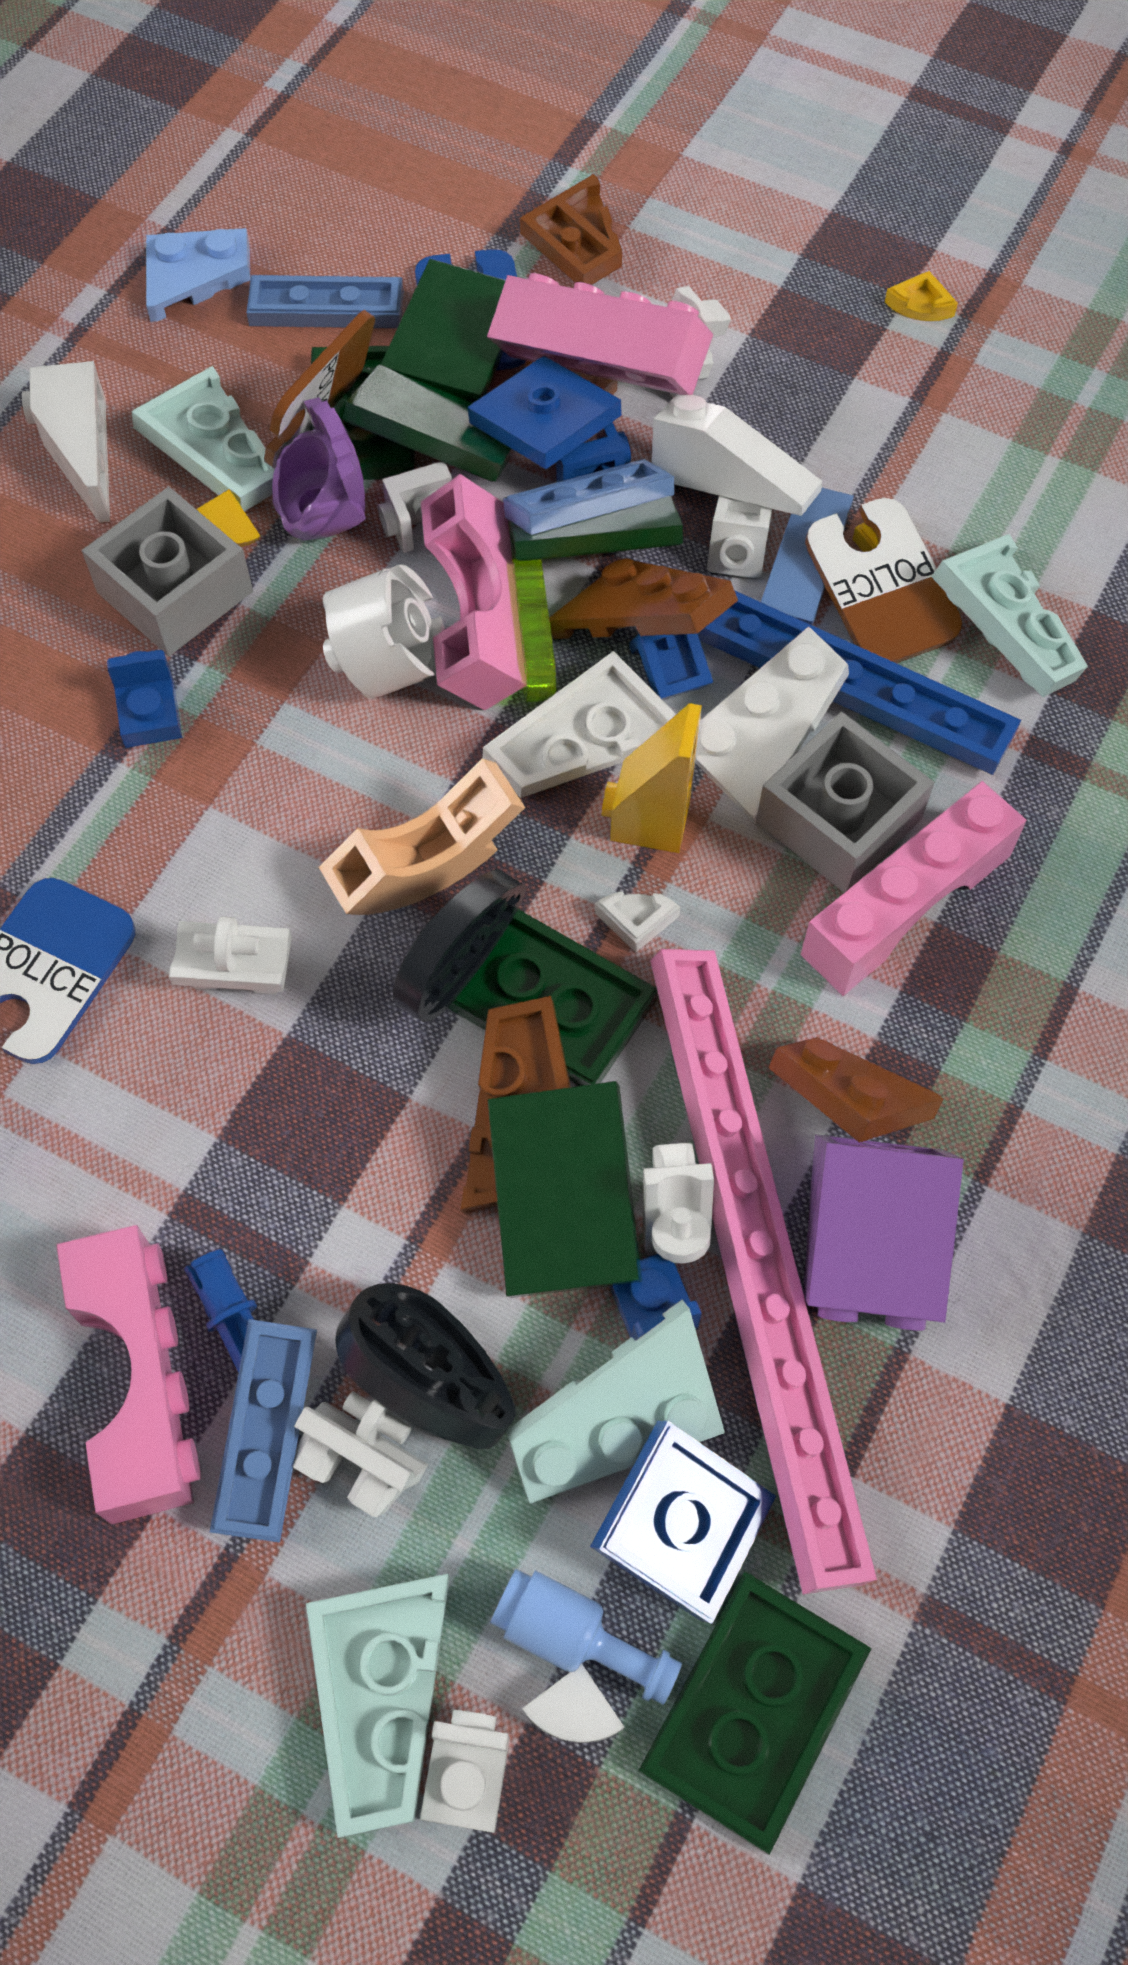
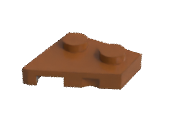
[520,174,622,285]
[768,1037,944,1143]

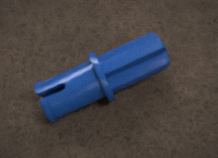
[184,1249,257,1373]

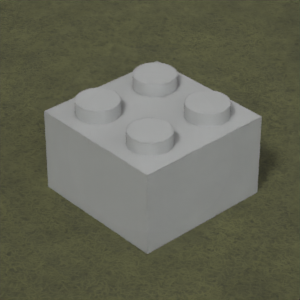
[81,486,253,657]
[756,711,935,893]

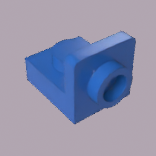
[556,422,631,483]
[628,634,713,700]
[107,650,183,748]
[609,1254,702,1341]

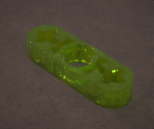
[512,559,556,702]

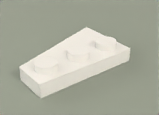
[695,627,849,826]
[483,651,676,798]

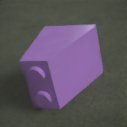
[803,1134,964,1331]

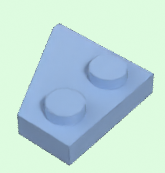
[146,228,251,322]

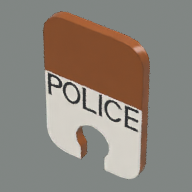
[264,310,375,469]
[805,498,962,663]

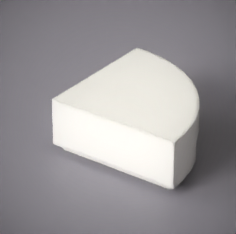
[595,892,681,953]
[522,1664,625,1743]

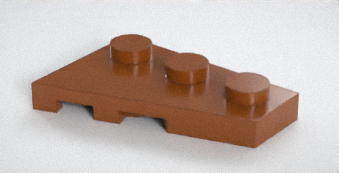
[545,558,738,639]
[460,996,570,1213]

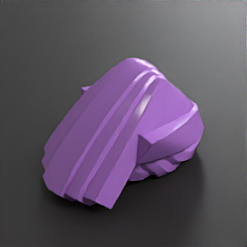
[272,397,366,541]

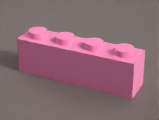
[487,273,713,395]

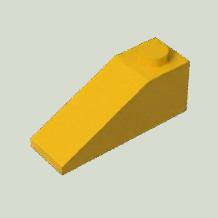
[601,703,702,853]

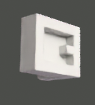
[377,461,452,553]
[707,496,772,578]
[420,1710,510,1833]

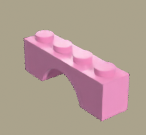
[421,474,527,710]
[800,781,1027,996]
[56,1225,201,1525]

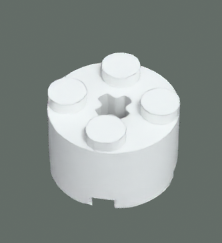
[323,565,445,699]

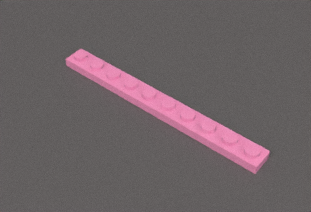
[650,949,877,1595]

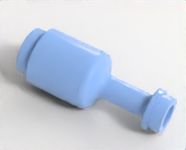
[490,1569,682,1705]

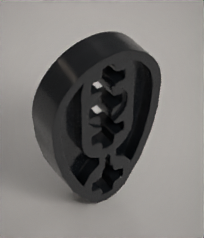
[393,868,526,1022]
[335,1283,516,1449]

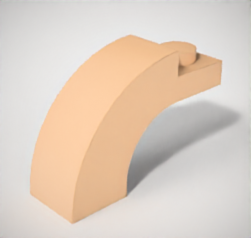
[319,758,525,915]

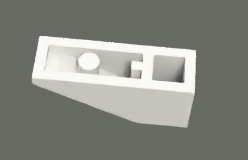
[22,361,110,523]
[652,395,822,516]

